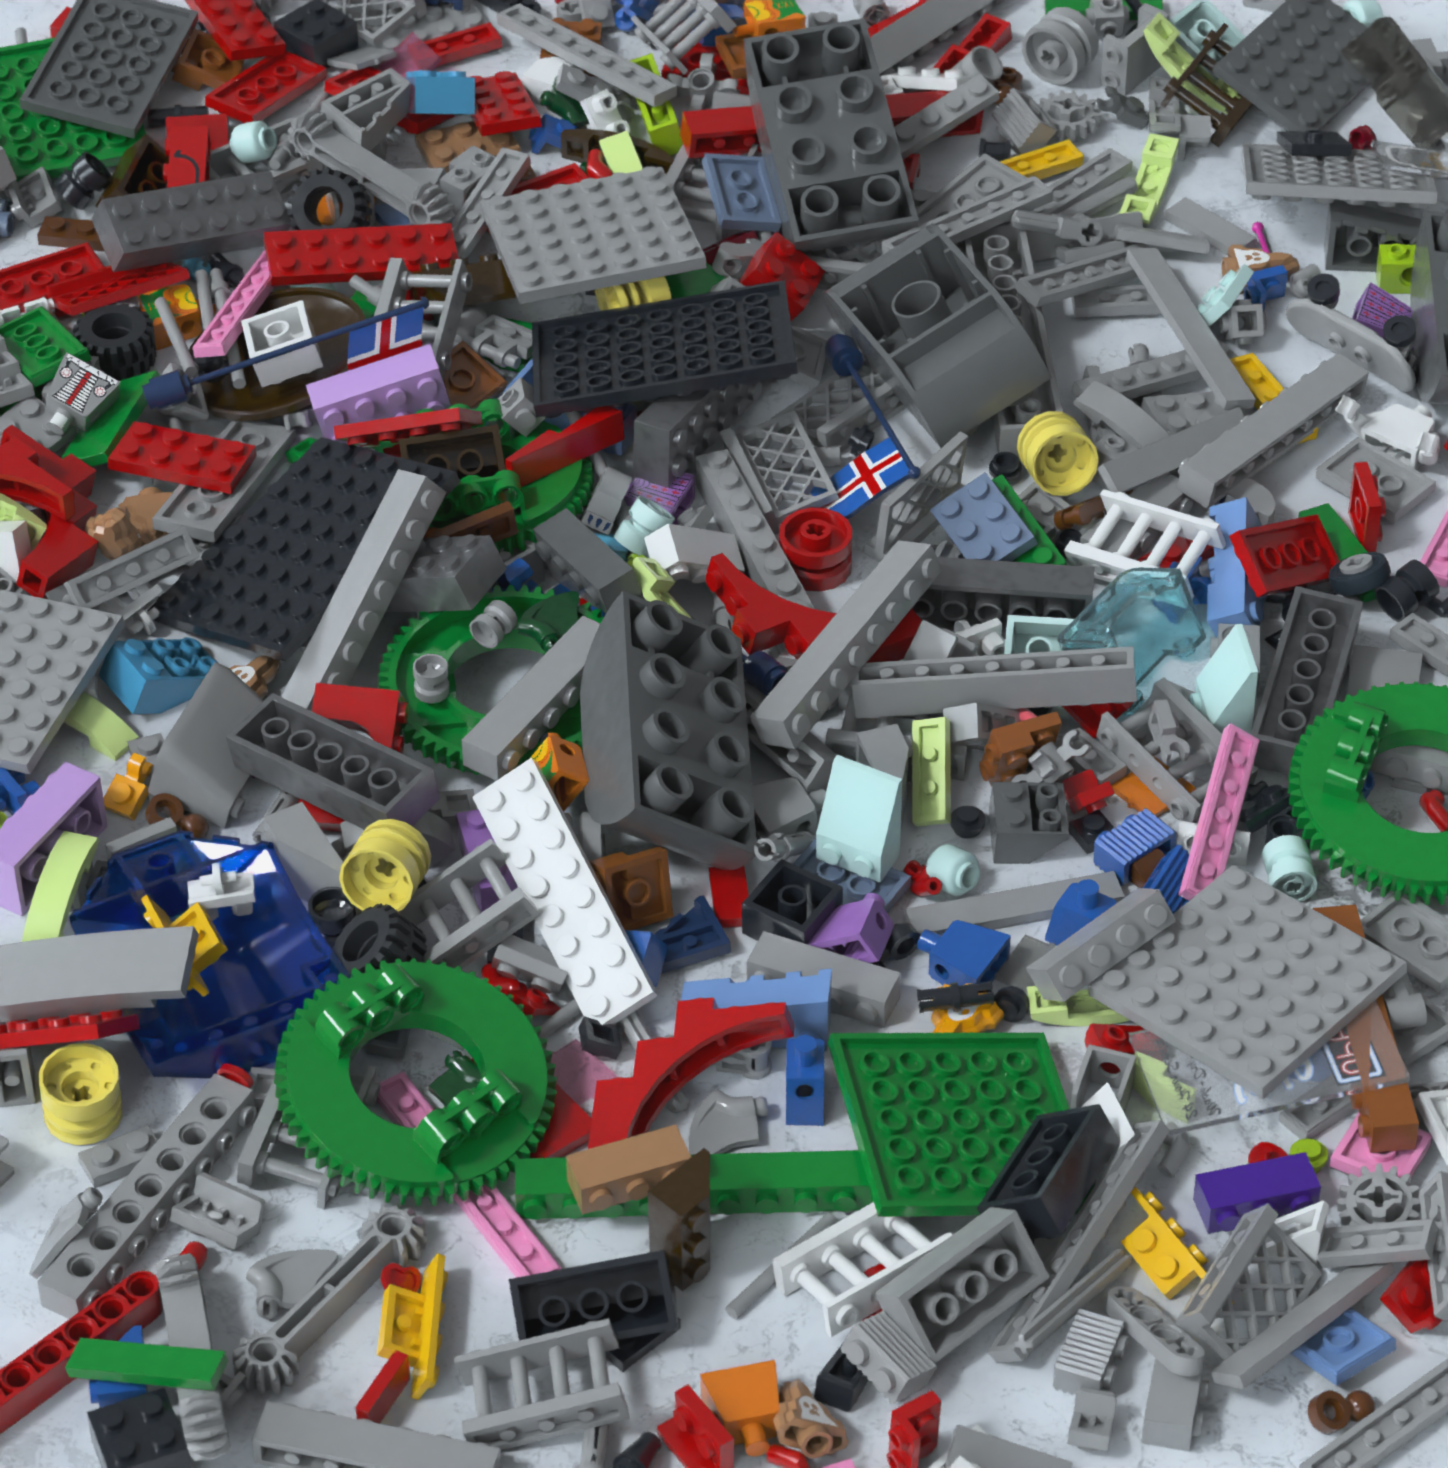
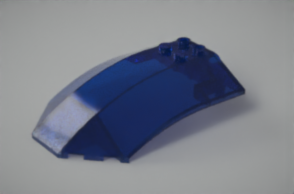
[69,830,351,1078]

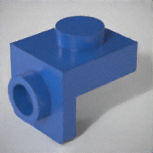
[529,113,577,154]

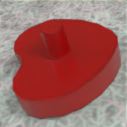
[217,1063,254,1088]
[1248,1142,1288,1164]
[380,1263,421,1292]

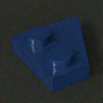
[654,895,731,973]

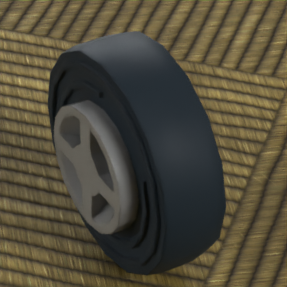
[1328,552,1391,596]

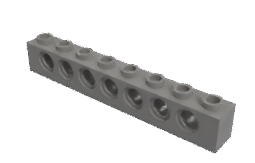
[37,1073,256,1319]

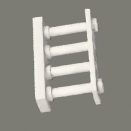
[1064,489,1226,607]
[772,1202,953,1337]

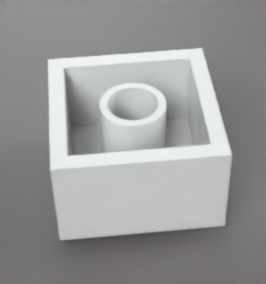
[241,300,324,388]

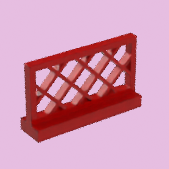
[46,262,190,317]

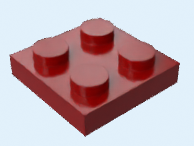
[1348,462,1386,552]

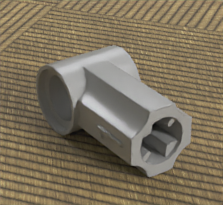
[1382,973,1427,1031]

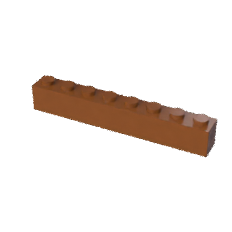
[1312,904,1419,1153]

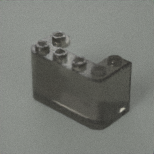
[1341,17,1448,153]

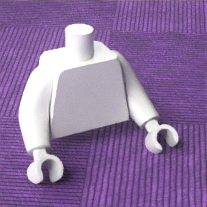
[1335,395,1440,470]

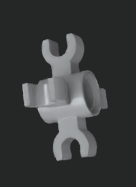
[666,53,740,111]
[1011,729,1092,783]

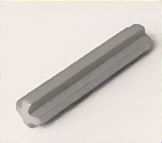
[1058,176,1138,217]

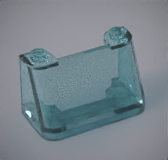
[1057,567,1207,716]

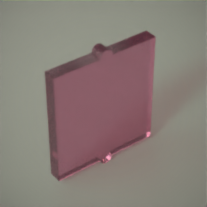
[379,32,442,77]
[551,1039,617,1105]

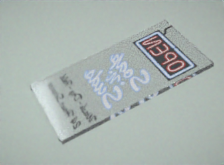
[1129,1000,1410,1136]

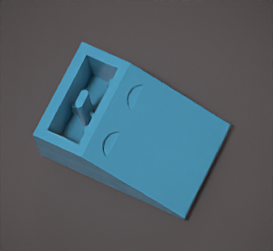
[404,71,475,115]
[98,637,218,714]

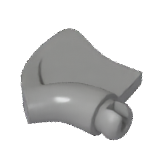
[689,1089,769,1154]
[29,1187,103,1279]
[246,1249,337,1319]

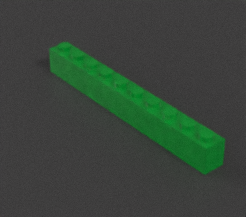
[515,1150,874,1220]

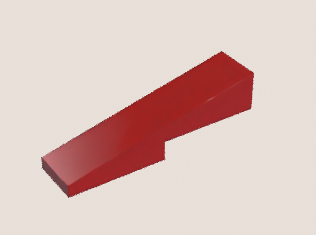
[924,13,1013,91]
[505,406,625,489]

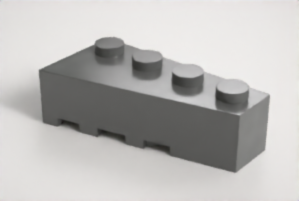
[1324,199,1422,272]
[533,508,642,613]

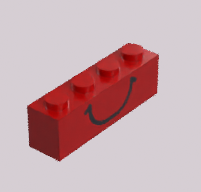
[163,126,212,188]

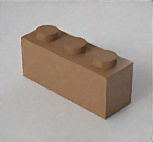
[566,1124,691,1214]

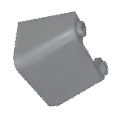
[148,662,264,828]

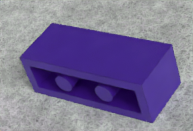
[1193,1152,1321,1234]

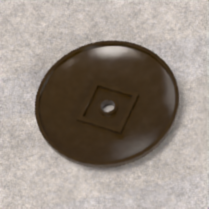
[189,287,365,421]

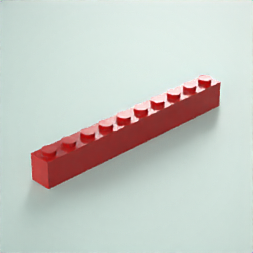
[680,90,984,158]

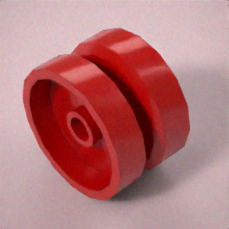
[779,507,853,592]

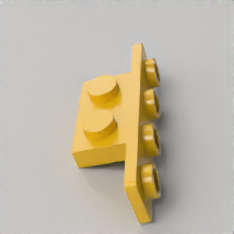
[141,894,228,997]
[1121,1186,1234,1305]
[377,1253,448,1400]

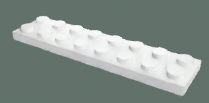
[472,758,659,1025]

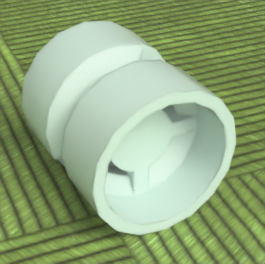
[614,496,675,558]
[1262,835,1317,902]

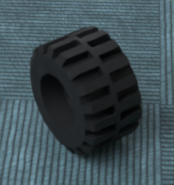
[287,168,372,230]
[73,303,157,381]
[328,904,427,981]

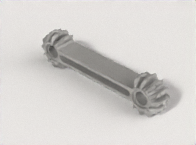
[287,109,455,225]
[232,1203,427,1397]
[156,1253,231,1461]

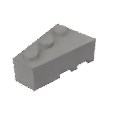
[321,68,411,151]

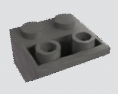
[989,782,1069,864]

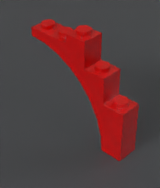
[0,425,99,599]
[0,437,76,521]
[705,553,922,663]
[588,997,795,1149]

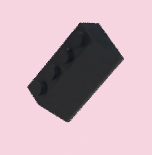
[977,1104,1120,1240]
[508,1250,679,1341]

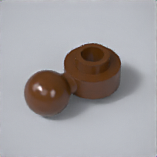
[992,67,1022,106]
[145,793,209,841]
[1307,1390,1376,1434]

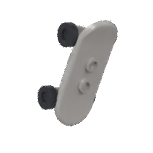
[1286,274,1417,391]

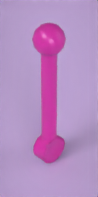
[1252,222,1270,253]

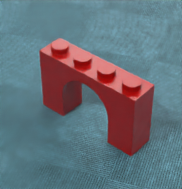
[298,683,409,832]

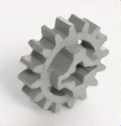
[1038,91,1100,141]
[1337,1163,1421,1226]

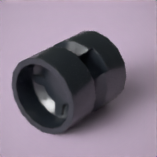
[54,152,113,210]
[1374,559,1440,622]
[308,887,356,956]

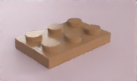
[415,121,521,174]

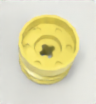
[595,276,671,311]
[1017,411,1099,496]
[339,819,431,912]
[39,1043,123,1145]

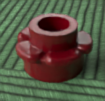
[1349,125,1377,150]

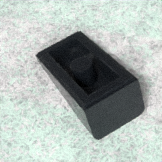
[814,1340,868,1412]

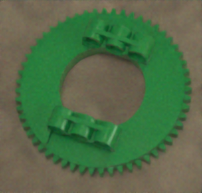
[374,399,594,555]
[378,585,604,776]
[1288,681,1448,905]
[274,958,557,1207]

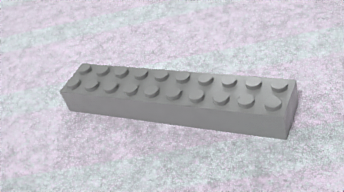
[961,222,1063,458]

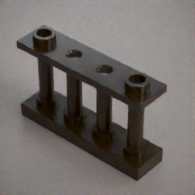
[1160,23,1253,147]

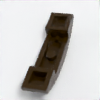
[561,129,674,174]

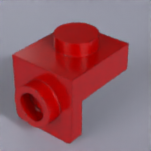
[1060,769,1115,815]

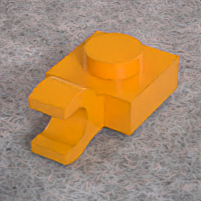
[103,753,153,821]

